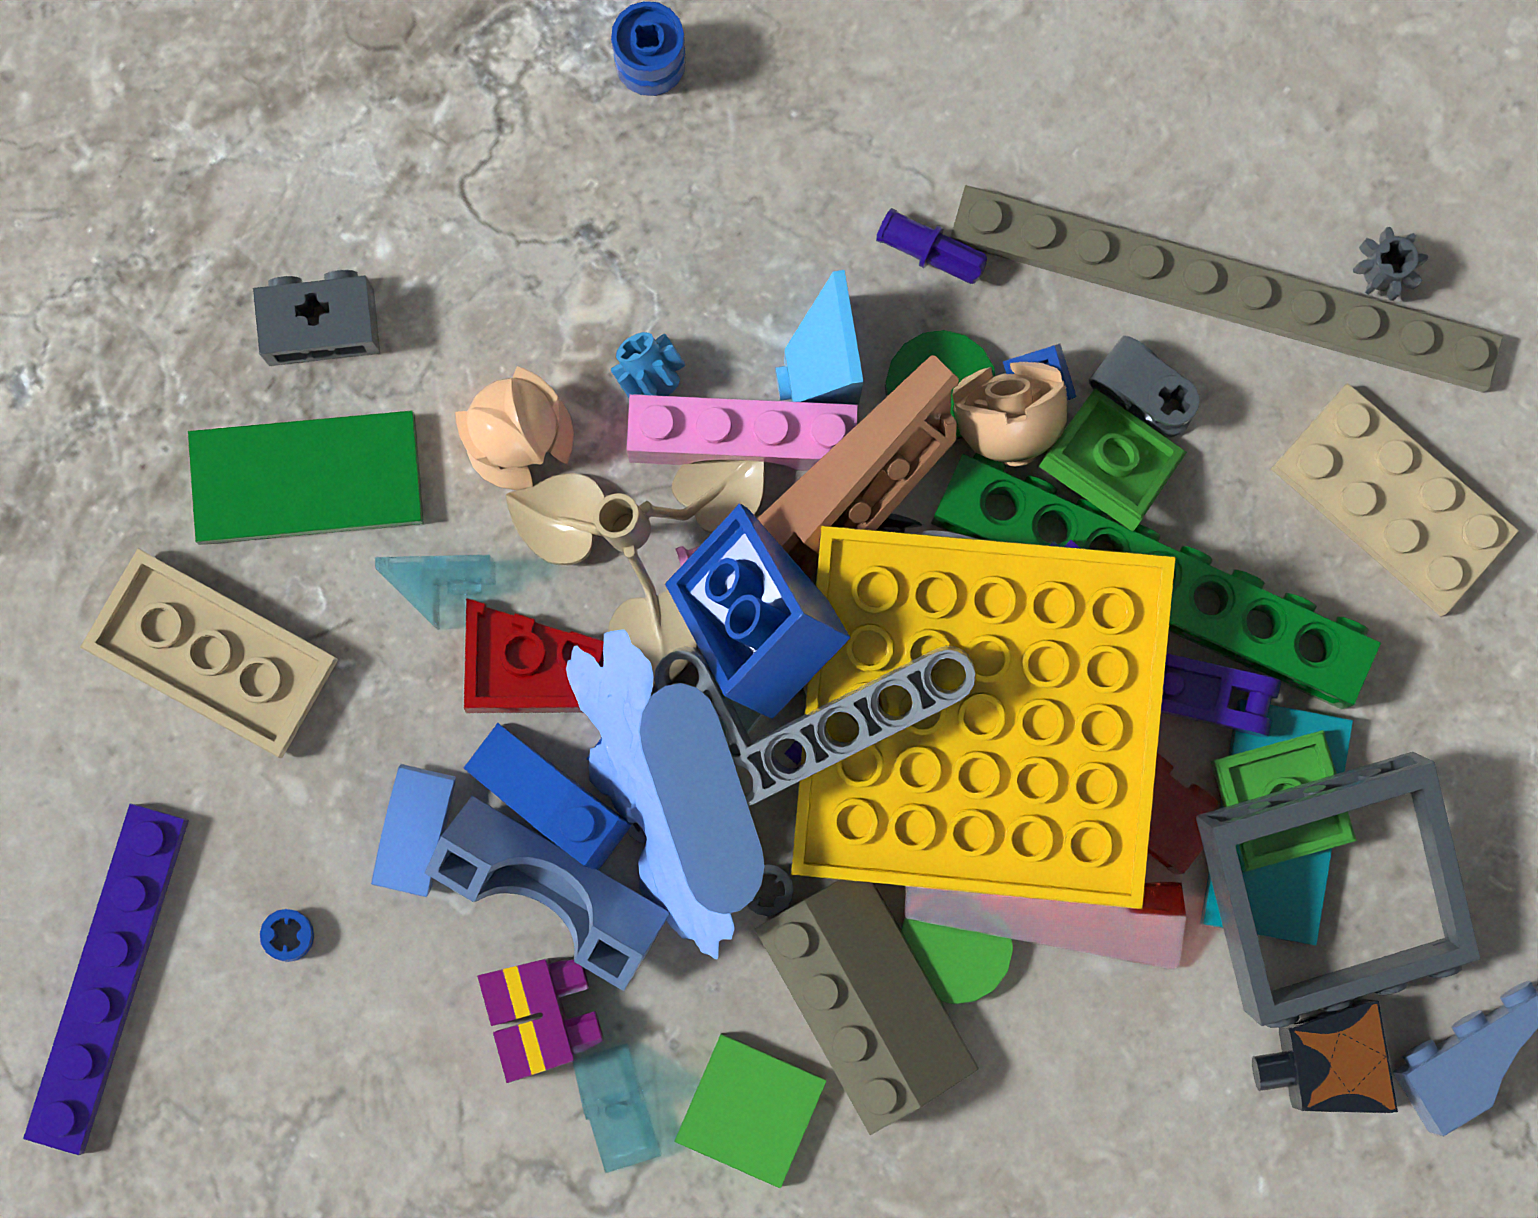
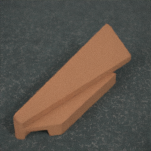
[757,356,959,579]

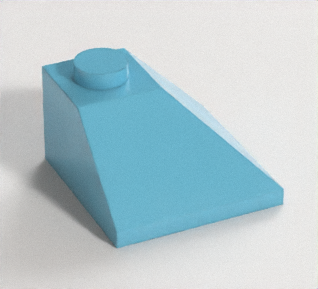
[775,270,864,405]

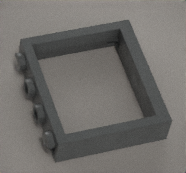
[1196,751,1481,1028]

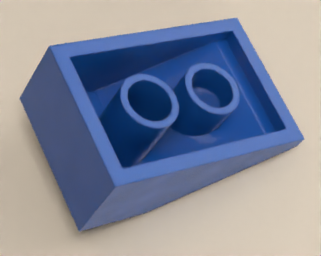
[665,503,851,719]

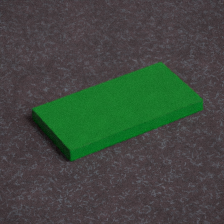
[188,410,424,545]

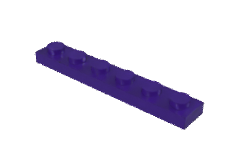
[23,803,189,1155]

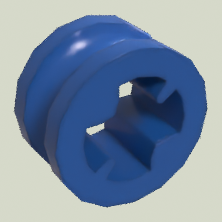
[259,909,314,962]

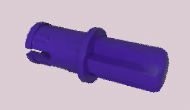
[876,208,987,284]

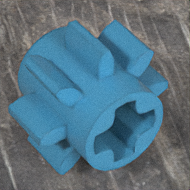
[611,332,685,398]

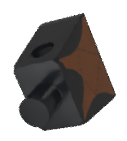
[1252,999,1398,1113]

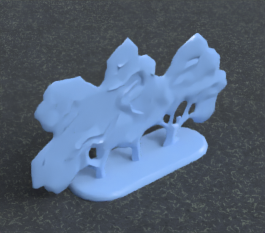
[566,629,765,959]

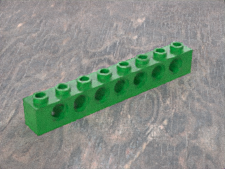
[931,453,1381,710]

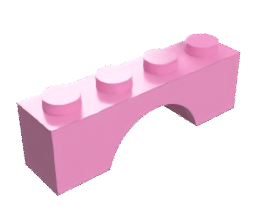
[627,394,858,471]

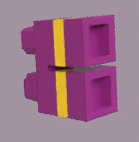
[477,958,604,1083]

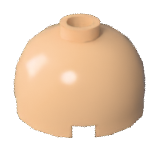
[952,362,1067,466]

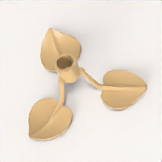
[506,460,766,687]

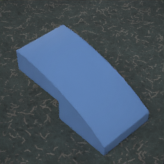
[371,764,456,897]

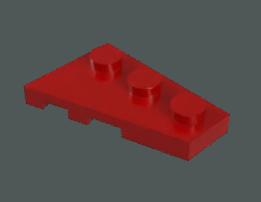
[464,598,604,713]

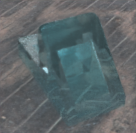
[375,555,496,630]
[572,1043,662,1173]

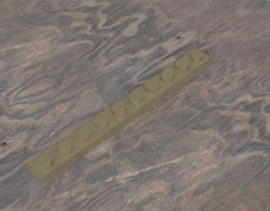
[950,185,1503,393]

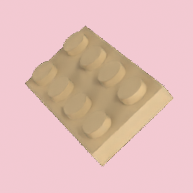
[1271,383,1519,617]
[80,548,339,758]

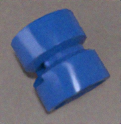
[611,1,686,96]

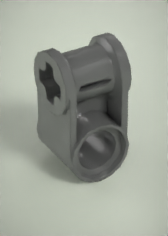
[1088,335,1200,437]

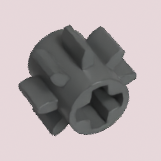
[1353,227,1428,301]

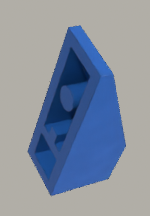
[464,723,632,870]

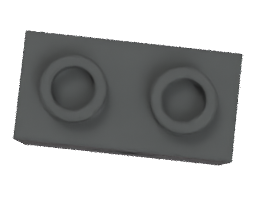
[253,270,380,366]

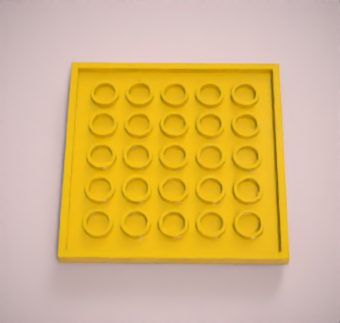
[791,526,1175,909]

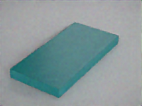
[1200,699,1353,946]

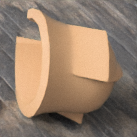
[455,366,574,490]

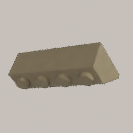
[754,879,979,1135]

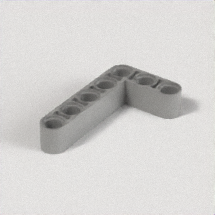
[654,645,975,807]

